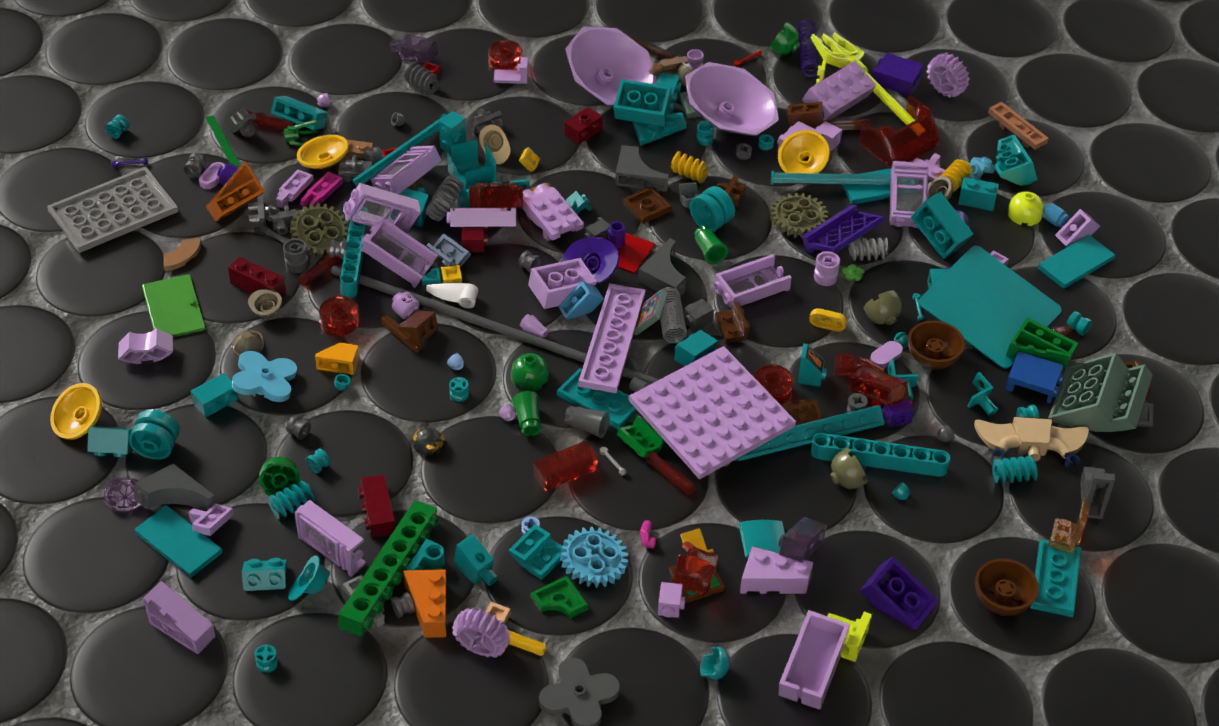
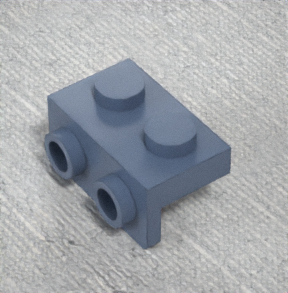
[426,234,471,267]

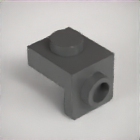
[679,183,698,208]

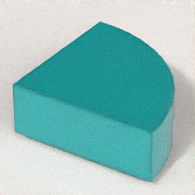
[422,267,441,286]

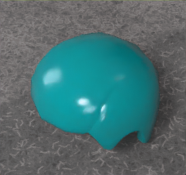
[700,647,730,680]

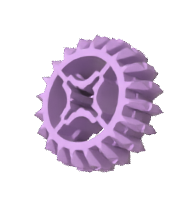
[926,53,970,98]
[452,608,510,658]

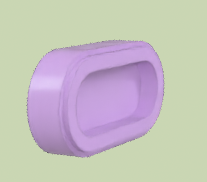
[199,162,225,189]
[870,341,903,369]

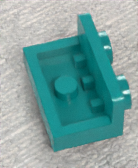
[242,558,287,591]

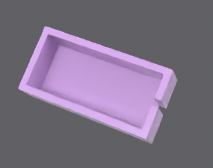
[802,61,876,120]
[778,610,850,710]

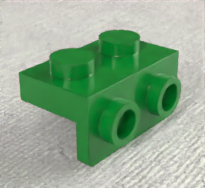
[617,416,664,458]

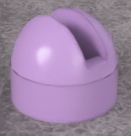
[317,93,331,107]
[499,404,516,421]

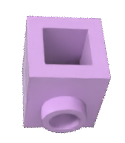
[658,582,685,617]

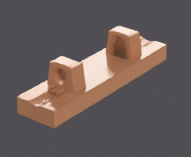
[988,102,1049,150]

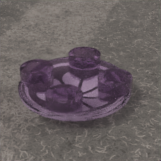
[104,477,140,511]

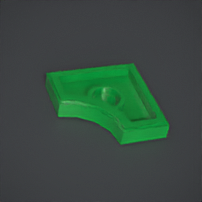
[530,576,588,618]

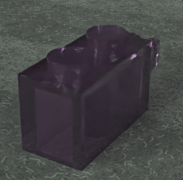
[390,34,438,64]

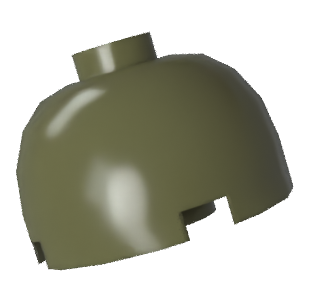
[864,290,902,326]
[830,448,868,489]

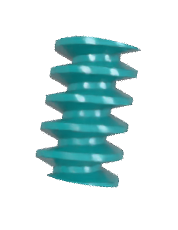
[992,456,1038,484]
[268,480,316,520]

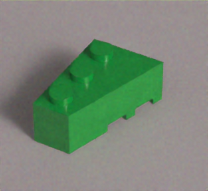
[1006,317,1078,369]

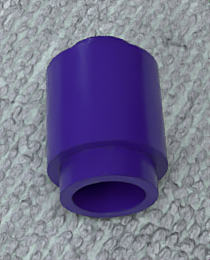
[608,221,626,248]

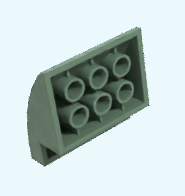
[1048,353,1153,432]

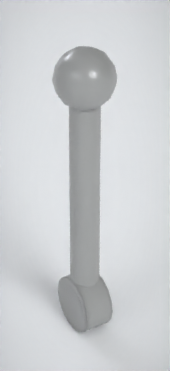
[600,447,627,476]

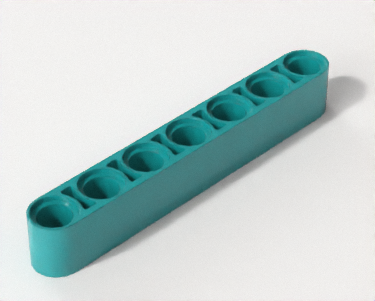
[340,206,368,298]
[811,433,950,477]

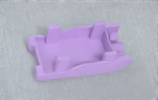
[518,183,584,241]

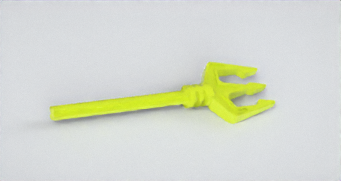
[811,33,926,138]

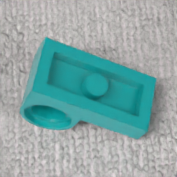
[406,539,445,570]

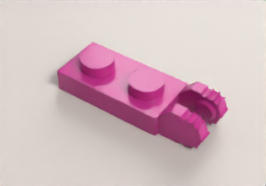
[300,171,343,207]

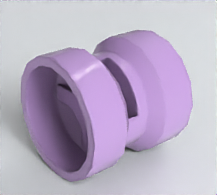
[687,49,704,71]

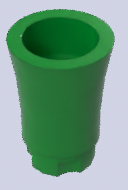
[694,226,728,264]
[512,391,541,436]

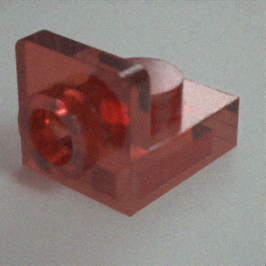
[834,354,857,375]

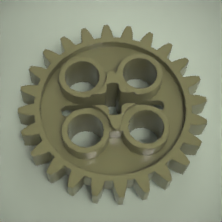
[770,193,828,238]
[290,203,349,258]

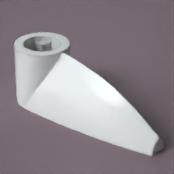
[426,283,478,309]

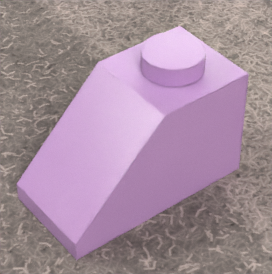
[1055,209,1100,247]

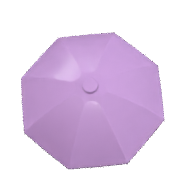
[565,27,657,105]
[685,62,779,136]

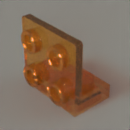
[1048,498,1090,553]

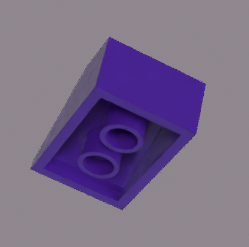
[859,556,938,631]

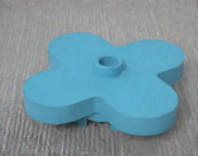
[231,351,297,402]

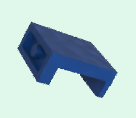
[1005,351,1064,403]

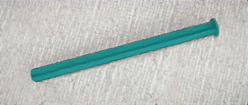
[353,114,446,186]
[771,171,911,185]

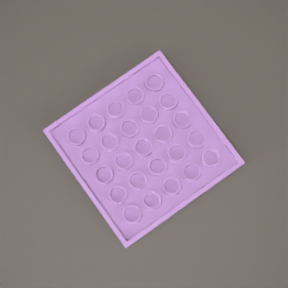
[629,346,796,479]

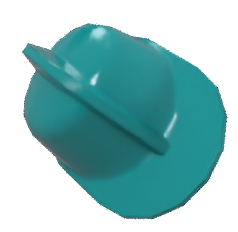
[288,556,330,601]

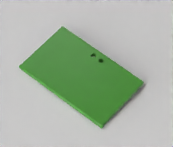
[142,274,205,337]

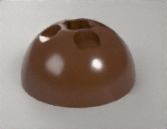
[908,321,965,369]
[975,559,1039,616]

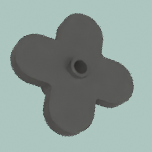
[539,658,619,726]

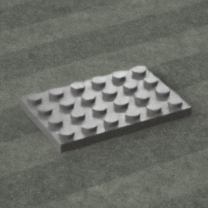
[47,166,178,253]

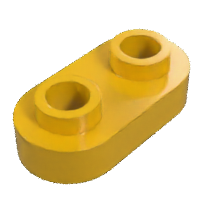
[809,308,847,331]

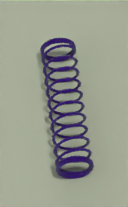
[798,20,819,77]

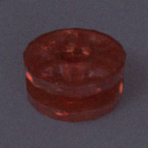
[488,40,523,71]
[319,296,359,336]
[753,364,793,405]

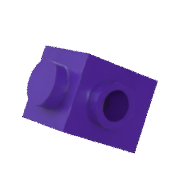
[881,396,914,427]

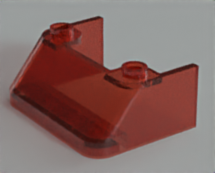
[859,95,940,167]

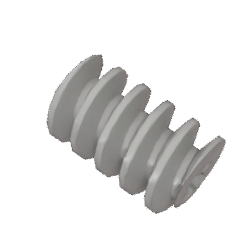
[849,238,888,261]

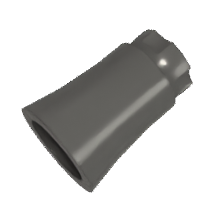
[564,406,610,438]

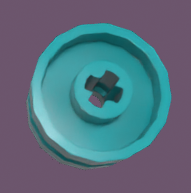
[689,186,735,232]
[128,410,180,460]

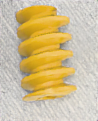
[670,151,710,183]
[940,159,972,193]

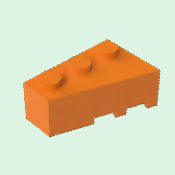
[206,161,265,221]

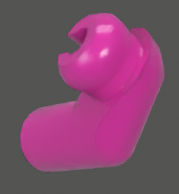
[640,520,656,549]

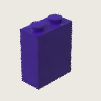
[872,53,923,96]

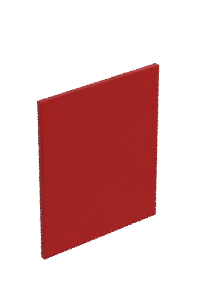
[617,233,655,274]

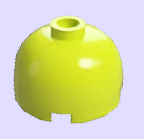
[1008,192,1044,226]

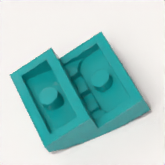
[739,520,789,558]
[509,524,562,580]

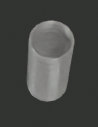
[660,287,687,343]

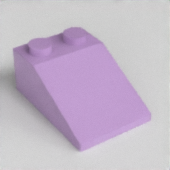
[528,258,597,309]

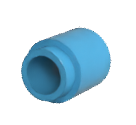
[1042,203,1069,228]

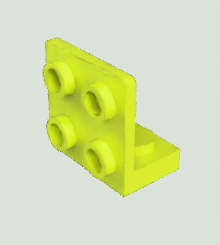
[827,612,872,662]

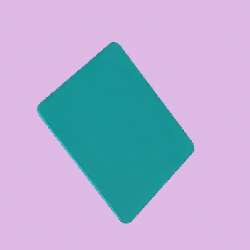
[918,246,1061,369]

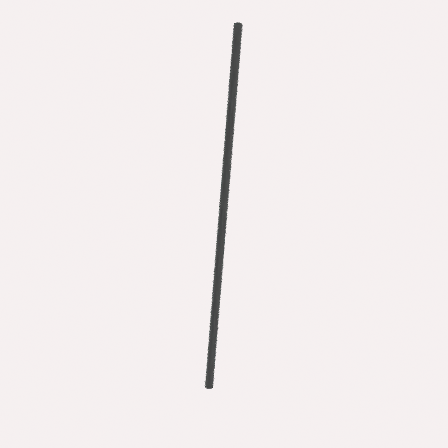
[331,265,660,384]

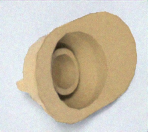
[479,125,511,164]

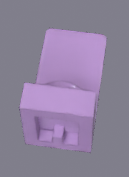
[494,57,528,84]

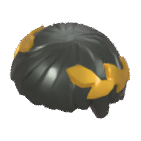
[413,427,445,455]

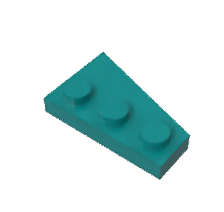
[633,112,686,146]

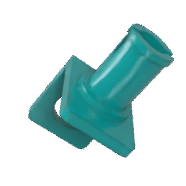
[888,359,919,400]
[967,372,999,416]

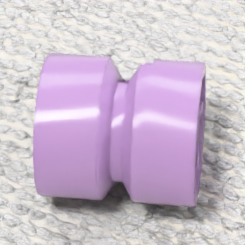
[814,251,840,286]

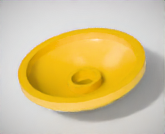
[778,130,830,173]
[297,135,349,169]
[50,383,102,440]

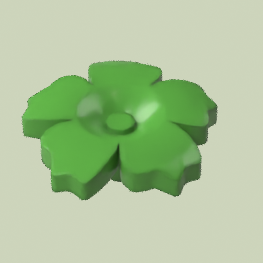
[842,264,864,281]

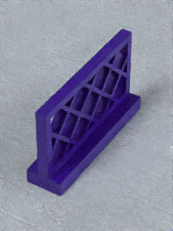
[802,205,884,253]

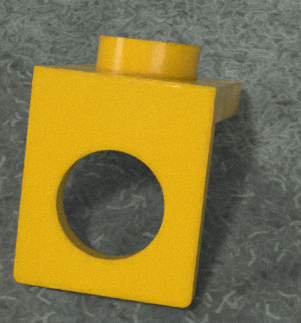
[680,528,714,561]

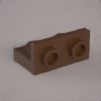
[715,302,750,344]
[782,399,823,426]

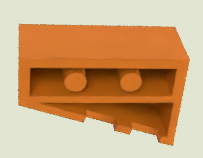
[403,570,447,638]

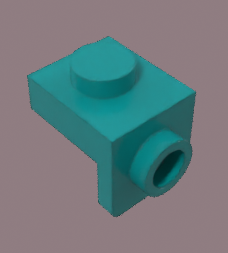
[565,191,592,214]

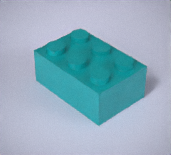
[613,79,672,127]
[911,192,974,260]

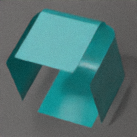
[447,140,496,191]

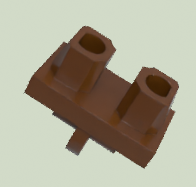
[716,175,746,207]

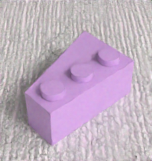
[740,546,813,594]
[143,581,215,654]

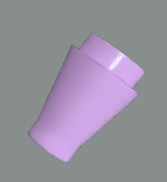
[520,314,549,339]

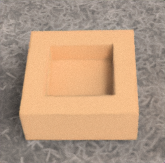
[485,602,511,625]

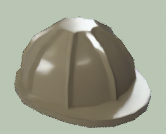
[677,62,693,86]
[928,176,953,200]
[248,289,282,318]
[232,330,264,356]

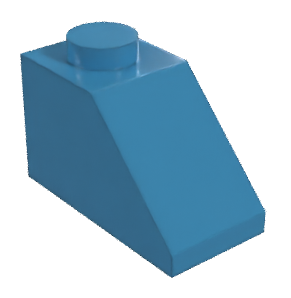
[558,281,604,320]

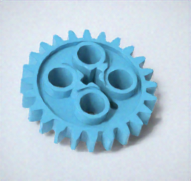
[560,527,628,588]

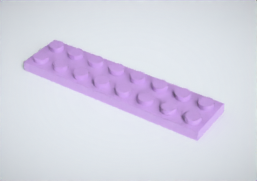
[578,283,646,393]

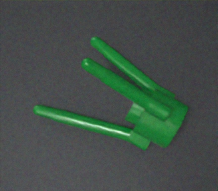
[284,120,318,146]

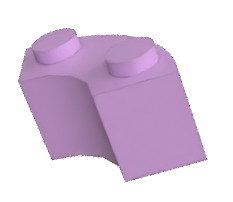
[118,328,173,364]

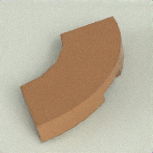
[164,238,201,271]

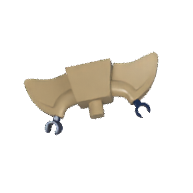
[974,417,1089,468]

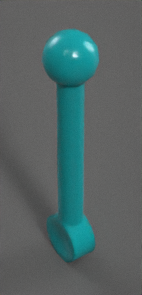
[912,293,925,322]

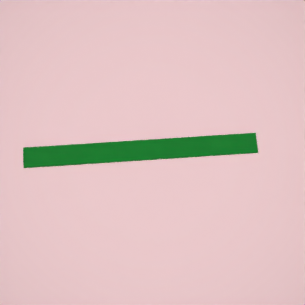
[205,115,241,167]

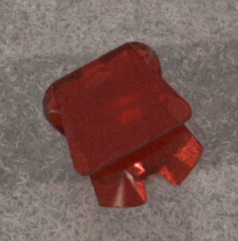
[672,541,718,596]

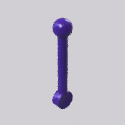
[111,158,149,168]

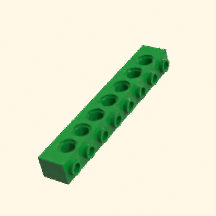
[338,500,439,637]

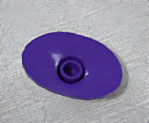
[561,237,620,284]

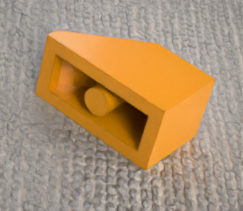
[315,343,360,375]

